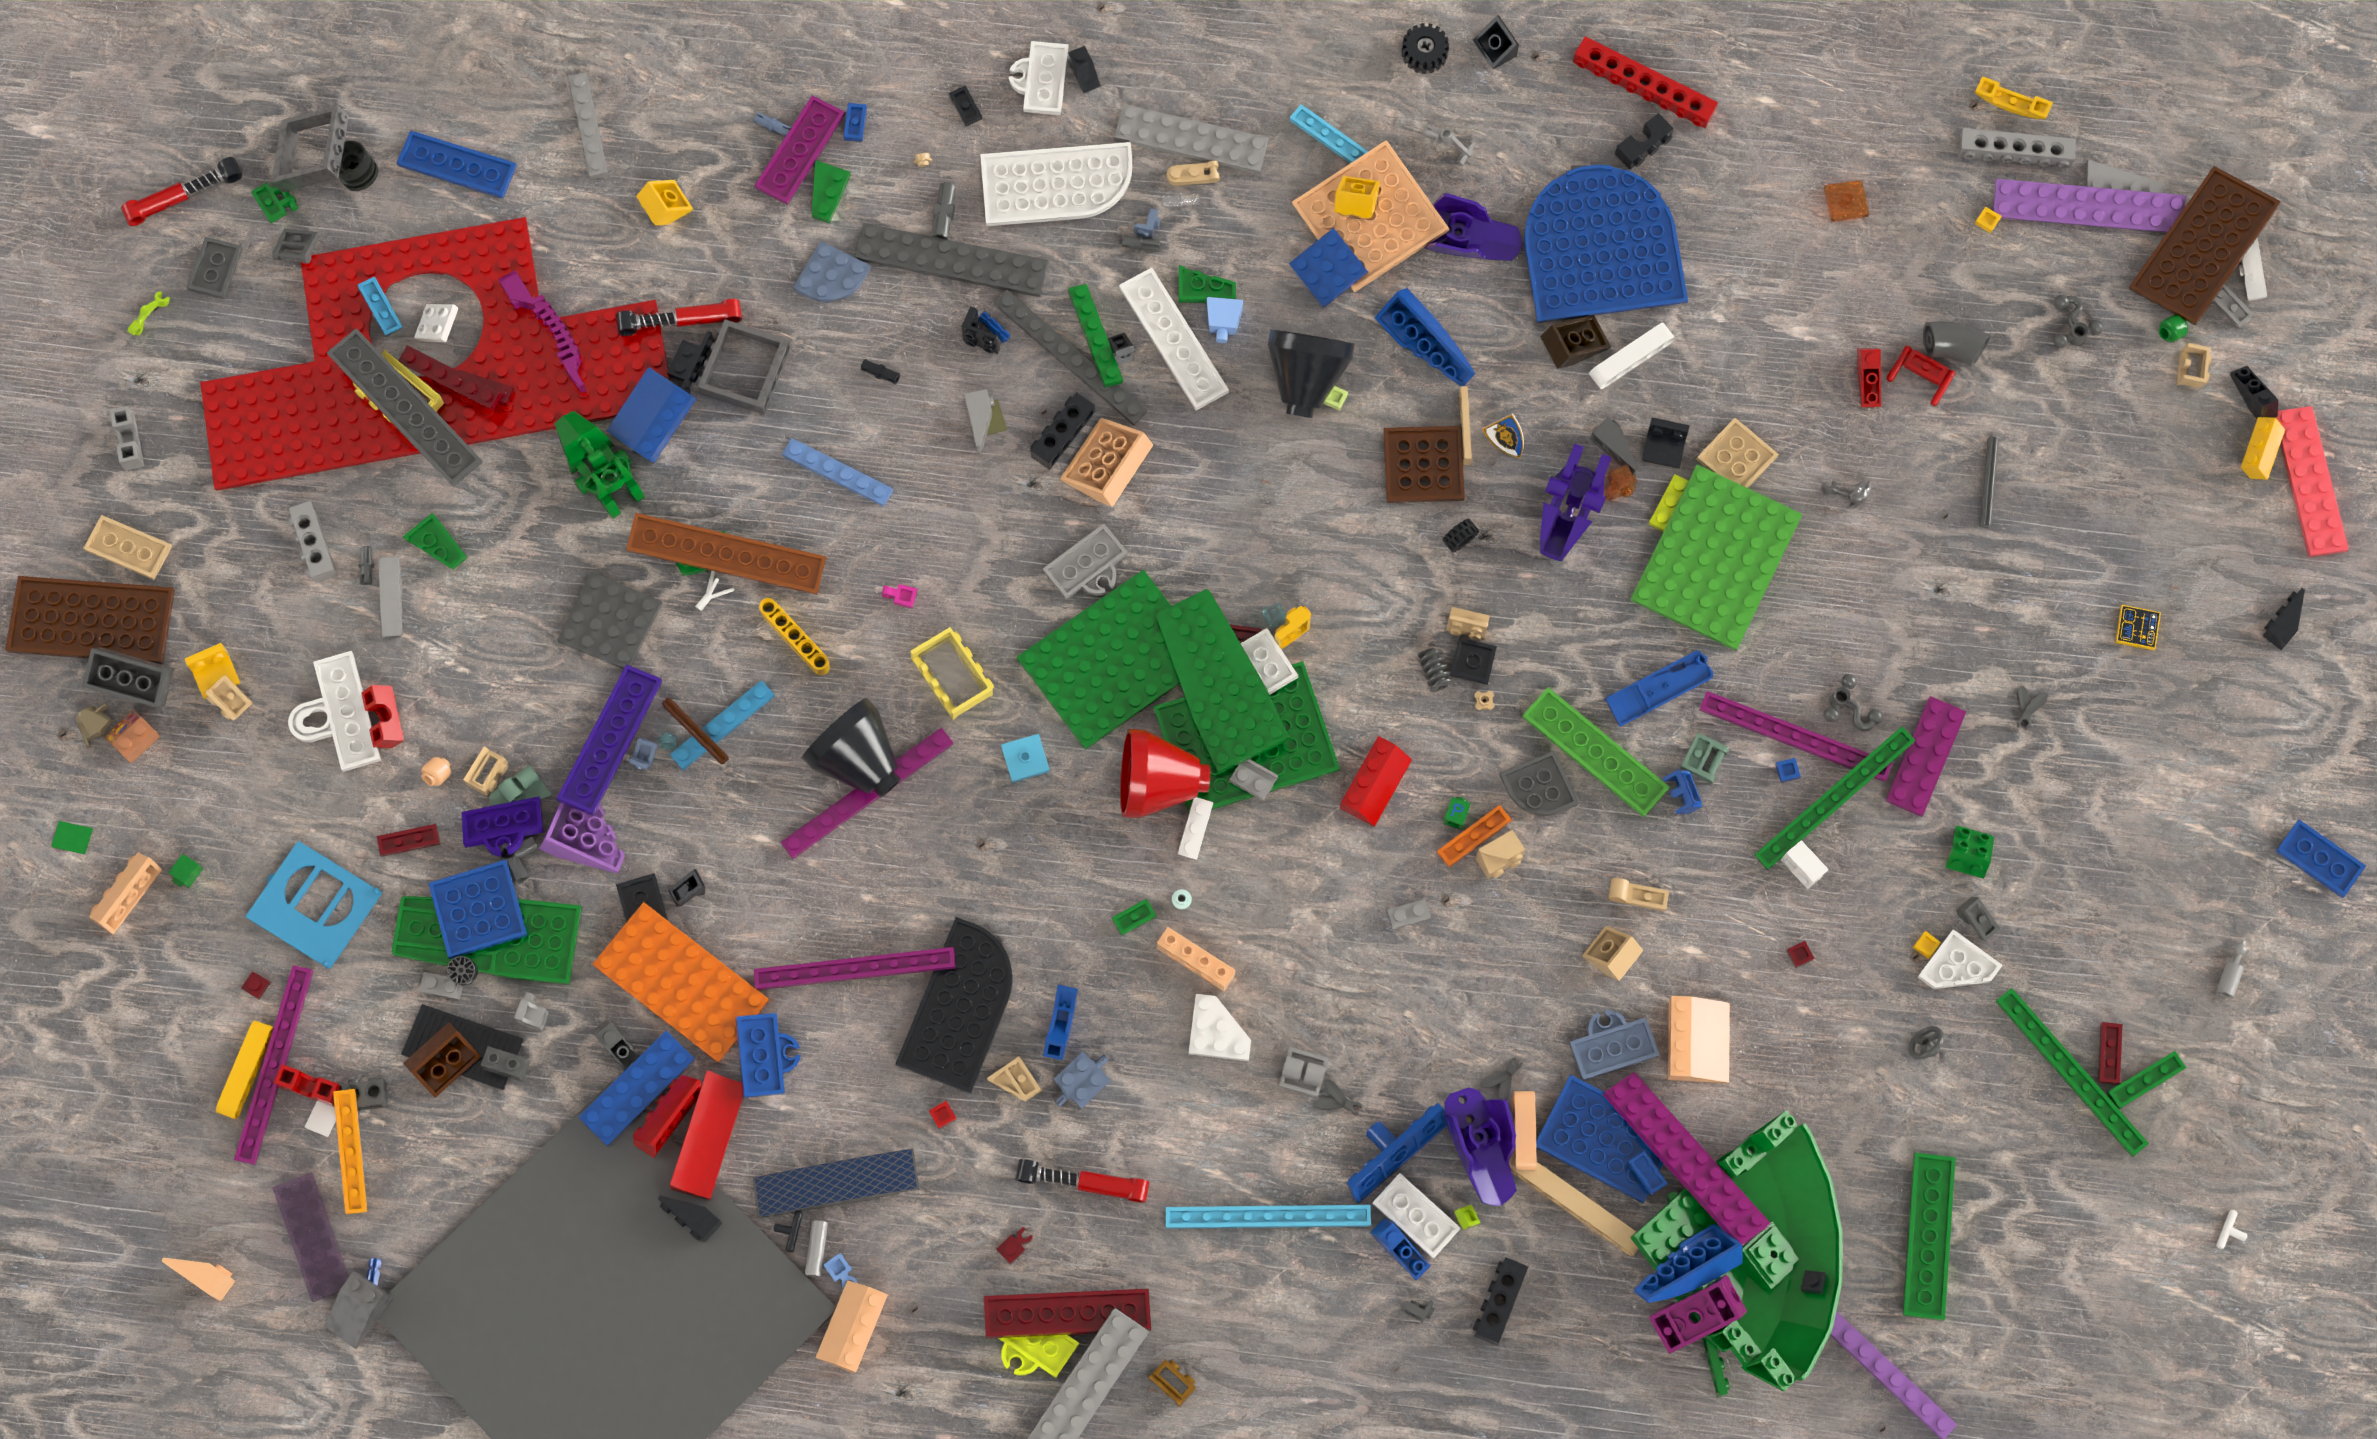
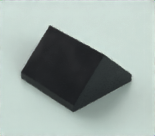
[1473,15,1519,69]

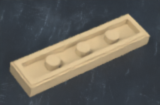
[1459,386,1472,465]

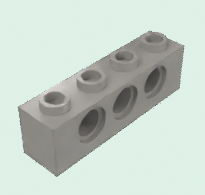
[288,501,338,583]

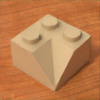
[1475,830,1525,879]

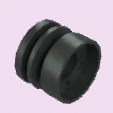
[333,140,378,191]

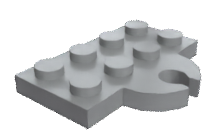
[1042,524,1128,600]

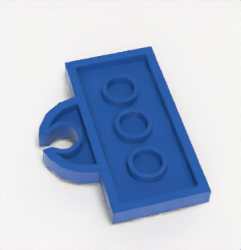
[735,1013,801,1098]

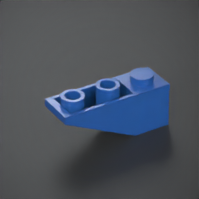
[1370,1219,1431,1281]

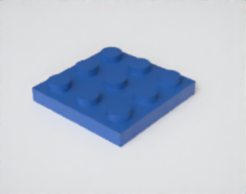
[1289,228,1368,308]

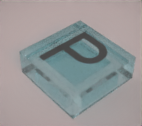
[1262,602,1287,629]

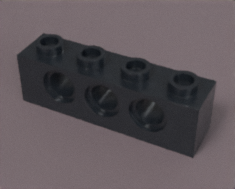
[1030,392,1095,470]
[1473,1257,1529,1346]

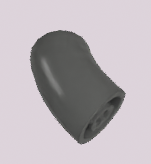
[1923,321,1991,367]

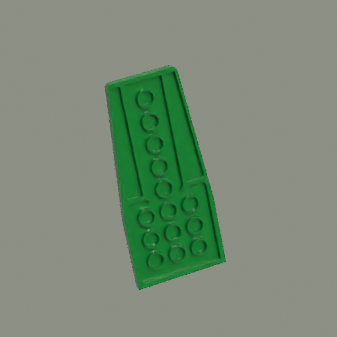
[1156,589,1290,774]
[392,896,582,985]

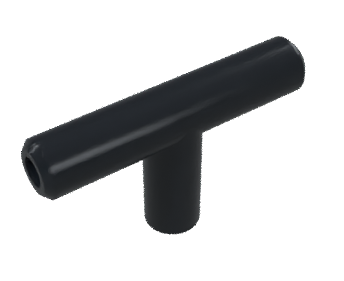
[774,1211,803,1253]

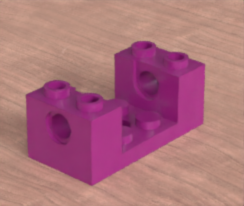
[1649,1274,1747,1354]

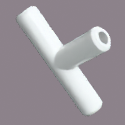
[2216,1210,2247,1249]

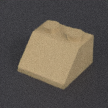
[1582,926,1643,981]

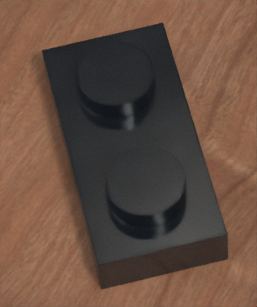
[949,85,982,127]

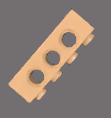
[1157,927,1235,991]

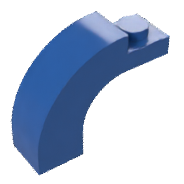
[1043,985,1078,1060]

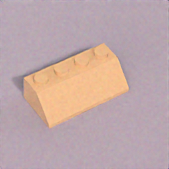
[89,852,162,934]
[815,1280,888,1374]

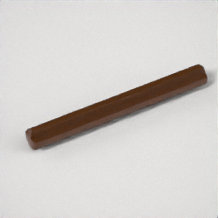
[662,698,729,764]

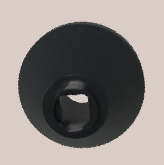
[1268,329,1355,418]
[802,698,901,798]

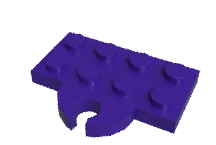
[461,796,544,856]

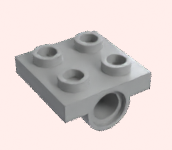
[1279,1047,1329,1098]

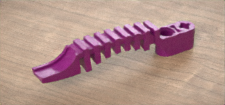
[498,270,586,393]

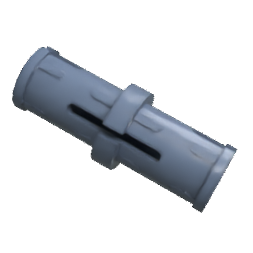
[754,112,792,137]

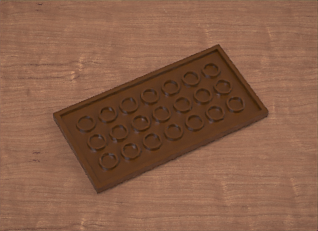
[2129,166,2281,326]
[5,576,175,664]

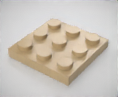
[1696,418,1779,488]

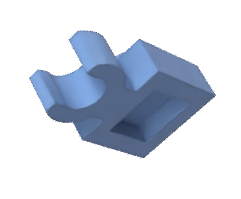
[823,1253,857,1289]

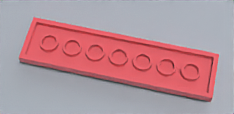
[2275,406,2349,557]

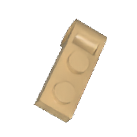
[1608,878,1669,911]

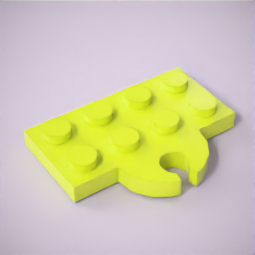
[998,1335,1080,1378]

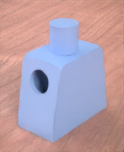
[1207,297,1243,343]

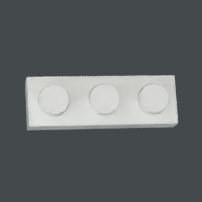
[1177,797,1213,860]

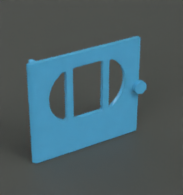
[245,841,382,969]

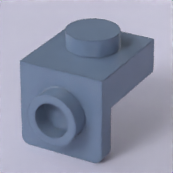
[1134,208,1161,238]
[629,737,658,770]

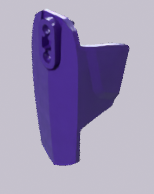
[1424,193,1522,261]
[1444,1088,1517,1206]

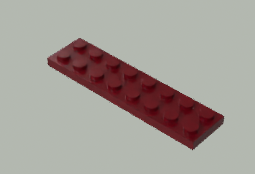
[983,1288,1151,1339]

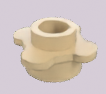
[1474,691,1495,710]

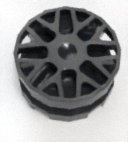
[447,956,478,986]

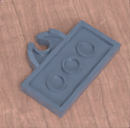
[1569,1010,1660,1081]

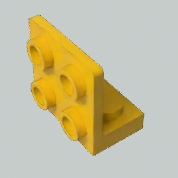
[184,643,240,699]

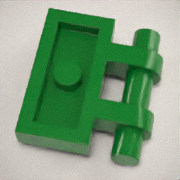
[251,183,299,224]

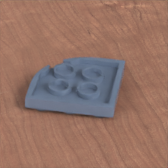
[793,241,871,303]

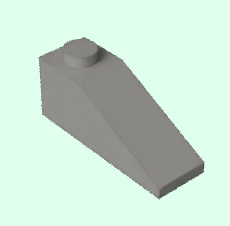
[965,389,995,453]

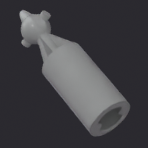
[2216,940,2249,999]

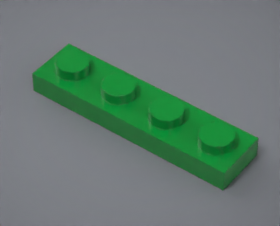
[2107,1051,2187,1109]

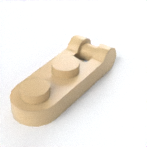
[1166,161,1220,186]

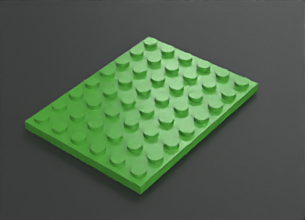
[1630,464,1803,651]

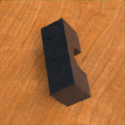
[1615,113,1674,170]

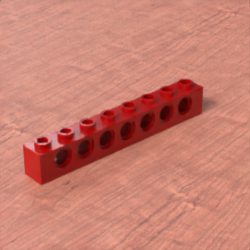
[1573,36,1718,128]

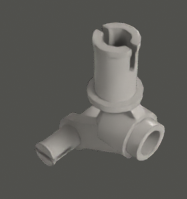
[1423,125,1476,166]

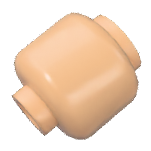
[421,757,451,786]

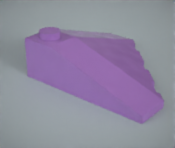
[539,802,625,874]

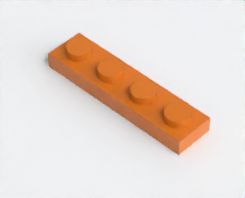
[1437,805,1512,868]

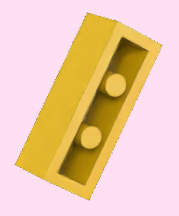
[2241,417,2285,480]

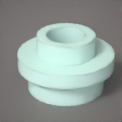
[1172,889,1192,910]

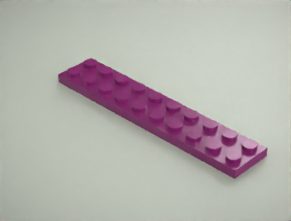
[1603,1072,1771,1246]

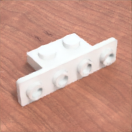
[2239,237,2267,301]

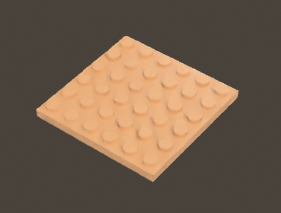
[1292,140,1449,293]

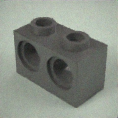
[481,1046,530,1082]
[342,1077,388,1111]

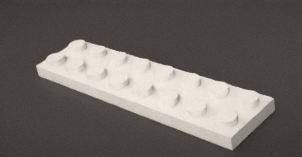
[1119,268,1229,411]

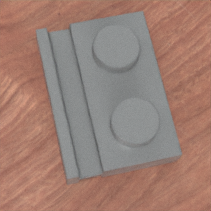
[1229,759,1278,801]

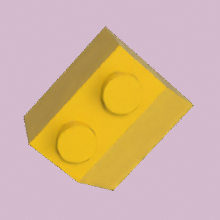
[1334,176,1380,218]
[636,180,693,226]

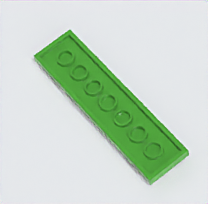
[1522,687,1670,818]

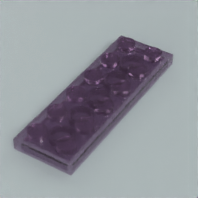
[272,1172,349,1302]

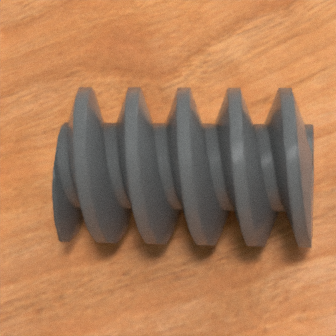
[1418,648,1452,693]

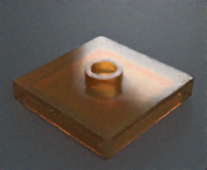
[1824,180,1869,222]

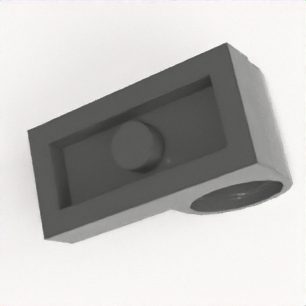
[1956,897,2000,941]

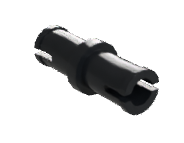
[860,359,900,385]

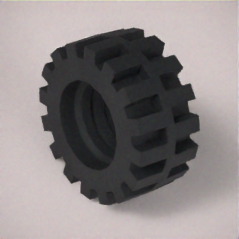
[1443,518,1479,553]

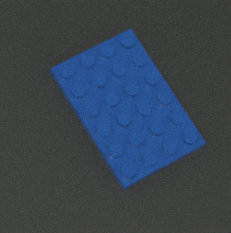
[1536,1074,1664,1203]

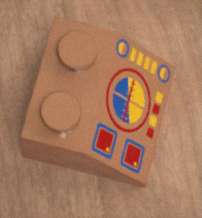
[104,710,160,764]

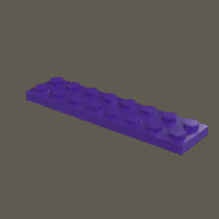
[557,664,662,816]

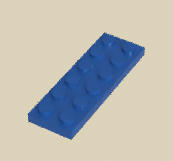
[397,130,517,199]
[578,1030,695,1146]

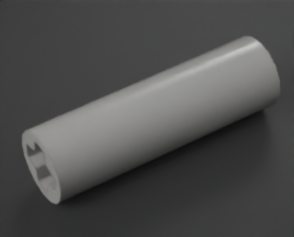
[805,1221,828,1278]

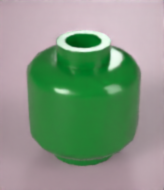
[2159,315,2188,343]

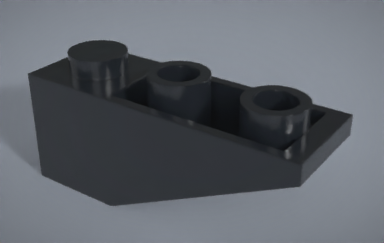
[2230,366,2279,419]
[2263,588,2305,650]
[658,1196,722,1242]

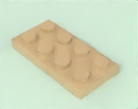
[83,515,172,580]

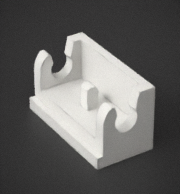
[1781,840,1829,889]

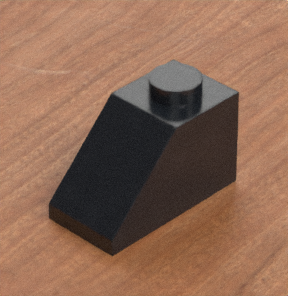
[1068,46,1101,93]

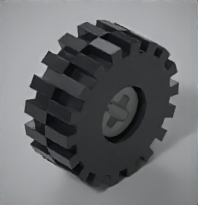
[1402,23,1449,74]

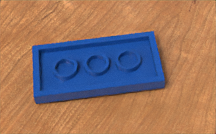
[2275,819,2366,898]

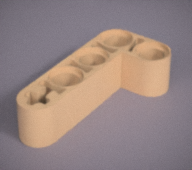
[1511,1091,1536,1171]

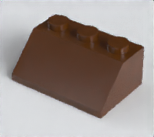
[403,1022,481,1098]

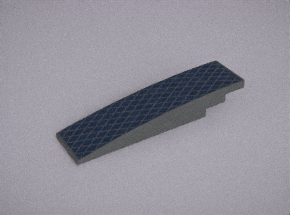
[753,1148,920,1218]

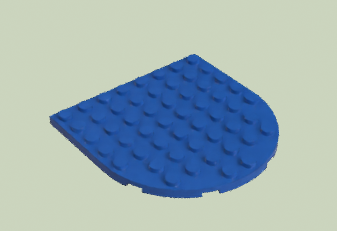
[1524,165,1688,323]

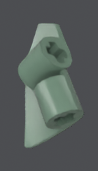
[490,765,552,806]

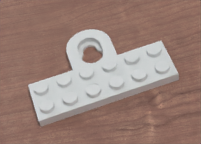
[288,651,382,772]

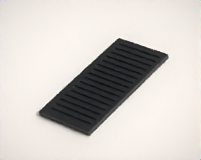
[401,1004,524,1090]

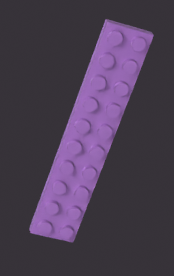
[1993,179,2186,233]

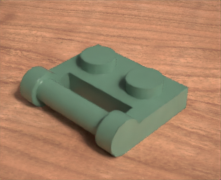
[1680,733,1729,784]

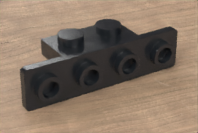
[667,331,714,394]

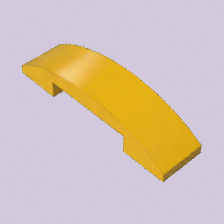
[1975,76,2053,119]

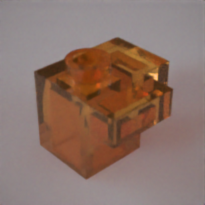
[1605,465,1638,501]

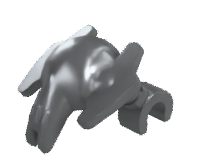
[1822,480,1871,509]

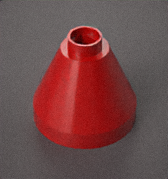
[1120,729,1210,818]

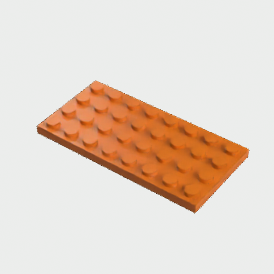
[592,902,770,1064]

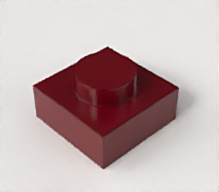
[1786,941,1815,968]
[241,971,271,1000]

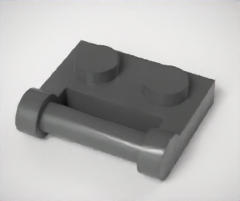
[272,229,320,263]

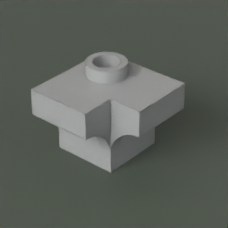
[514,992,549,1031]

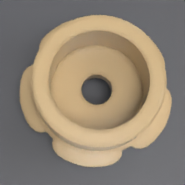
[913,153,932,167]

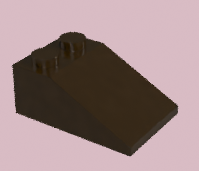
[1540,315,1611,369]

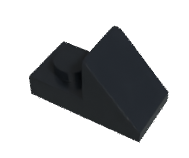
[1108,332,1135,365]
[668,869,705,907]

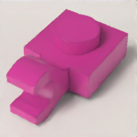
[882,584,918,609]

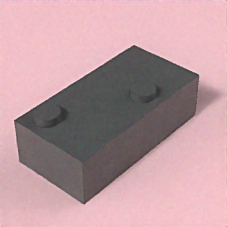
[82,647,174,708]

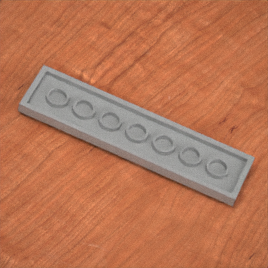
[1114,104,1269,174]
[1027,1308,1149,1439]

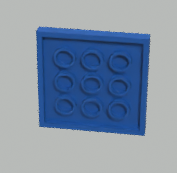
[428,860,528,959]

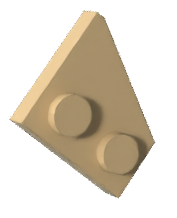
[987,1056,1042,1102]

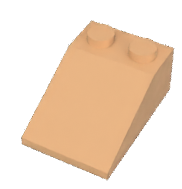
[162,1258,235,1301]

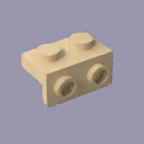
[205,675,253,721]

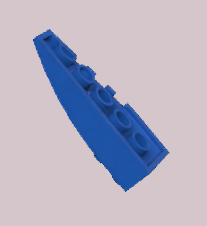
[1375,288,1476,386]
[1634,1224,1742,1303]

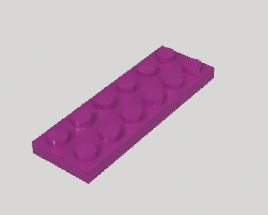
[755,95,845,205]
[1885,696,1966,817]

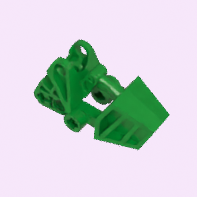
[554,411,645,519]

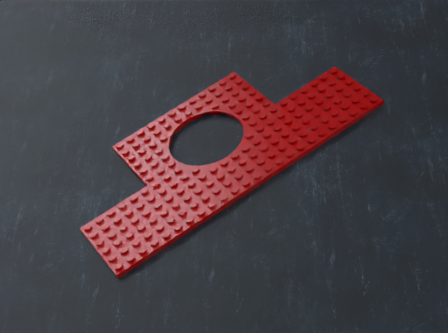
[200,217,670,491]

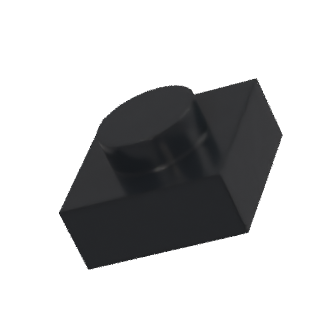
[1801,1270,1827,1295]

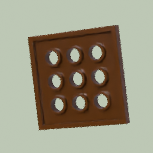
[1383,426,1465,503]

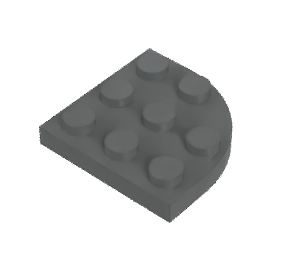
[1500,751,1579,816]

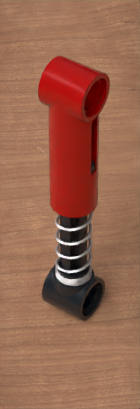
[121,157,242,226]
[615,299,742,336]
[1015,1159,1150,1203]

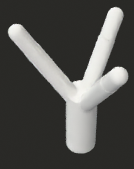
[695,571,734,611]

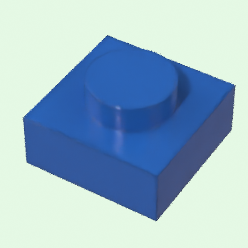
[1775,758,1801,783]

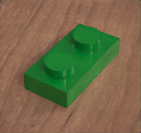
[1112,899,1157,936]

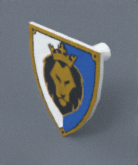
[1482,413,1524,458]

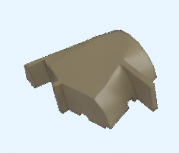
[75,703,114,749]

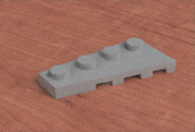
[2086,160,2163,193]

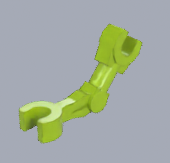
[127,291,170,336]

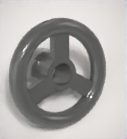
[1908,1026,1944,1059]

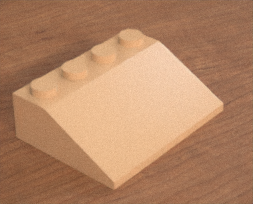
[1060,418,1153,507]
[1668,996,1729,1083]

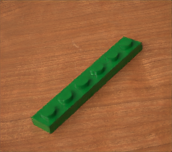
[1068,284,1123,388]

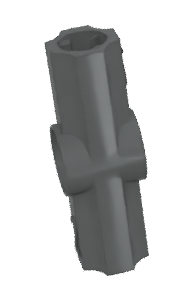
[932,182,956,240]

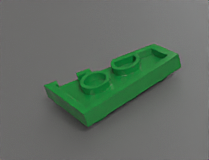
[812,160,851,224]
[1179,265,1236,303]

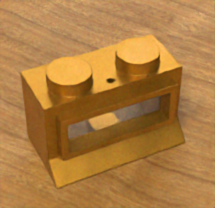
[1148,1359,1196,1408]

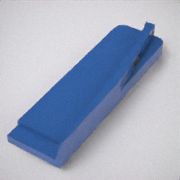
[1604,650,1713,727]

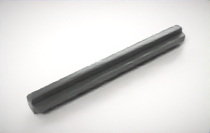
[1980,436,1999,528]

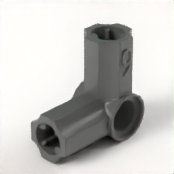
[498,835,539,885]

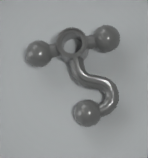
[2053,295,2103,348]
[1824,674,1883,731]

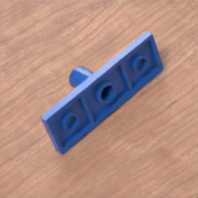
[1347,1103,1447,1204]

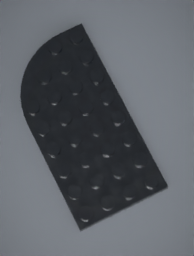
[896,917,1013,1094]

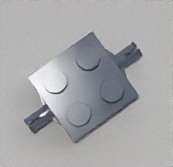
[1053,1051,1111,1109]

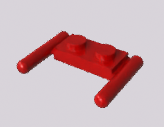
[1886,345,1956,406]

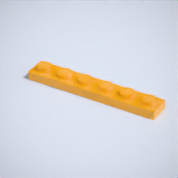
[333,1089,368,1214]

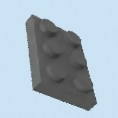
[187,237,243,299]

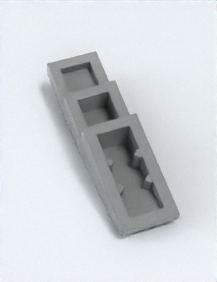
[379,556,403,637]

